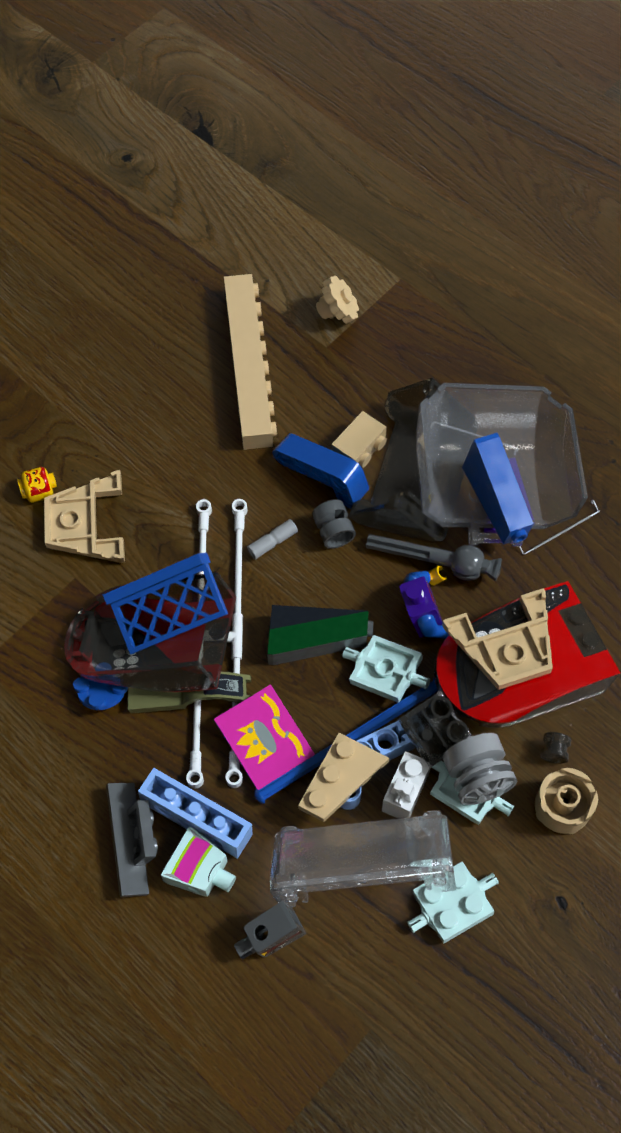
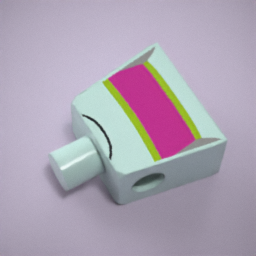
[161,827,236,897]

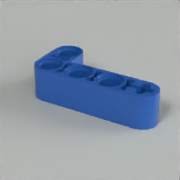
[272,433,369,509]

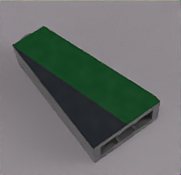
[267,605,373,665]

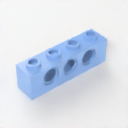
[138,768,253,859]

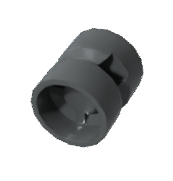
[312,500,356,548]

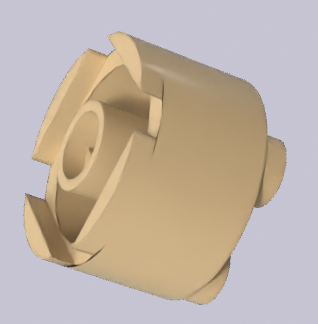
[535,768,598,834]

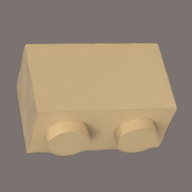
[331,411,387,468]

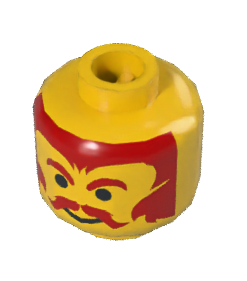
[18,467,57,503]

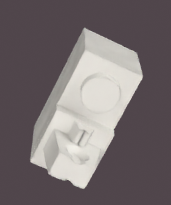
[382,751,432,823]

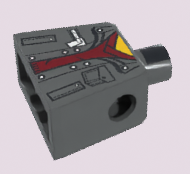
[234,901,307,960]

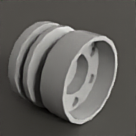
[442,733,518,805]

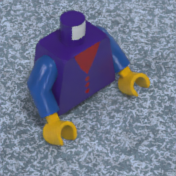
[399,566,449,639]

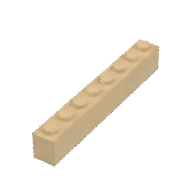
[224,274,277,450]

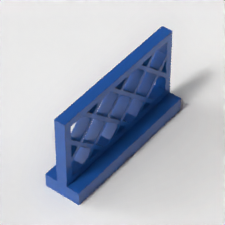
[103,553,228,655]

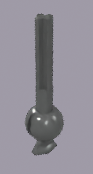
[366,534,502,581]

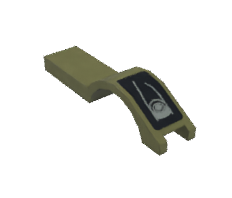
[128,671,251,714]

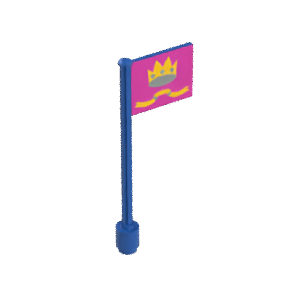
[214,656,475,804]

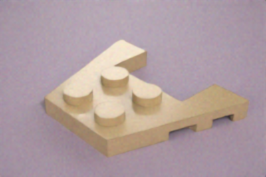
[44,470,125,563]
[442,588,553,690]

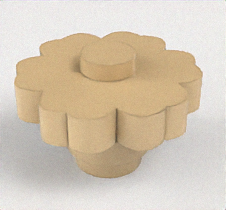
[316,276,359,324]

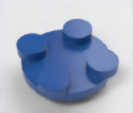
[73,663,128,710]

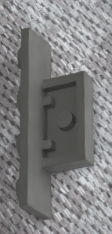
[106,783,158,897]

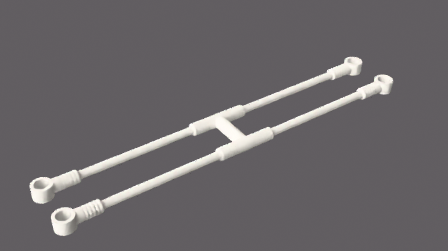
[186,499,248,789]

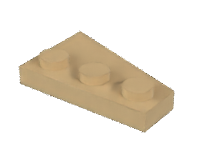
[298,733,390,822]

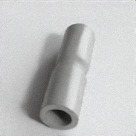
[247,519,298,560]

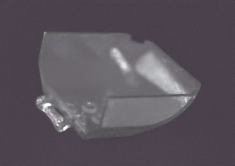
[416,383,588,546]

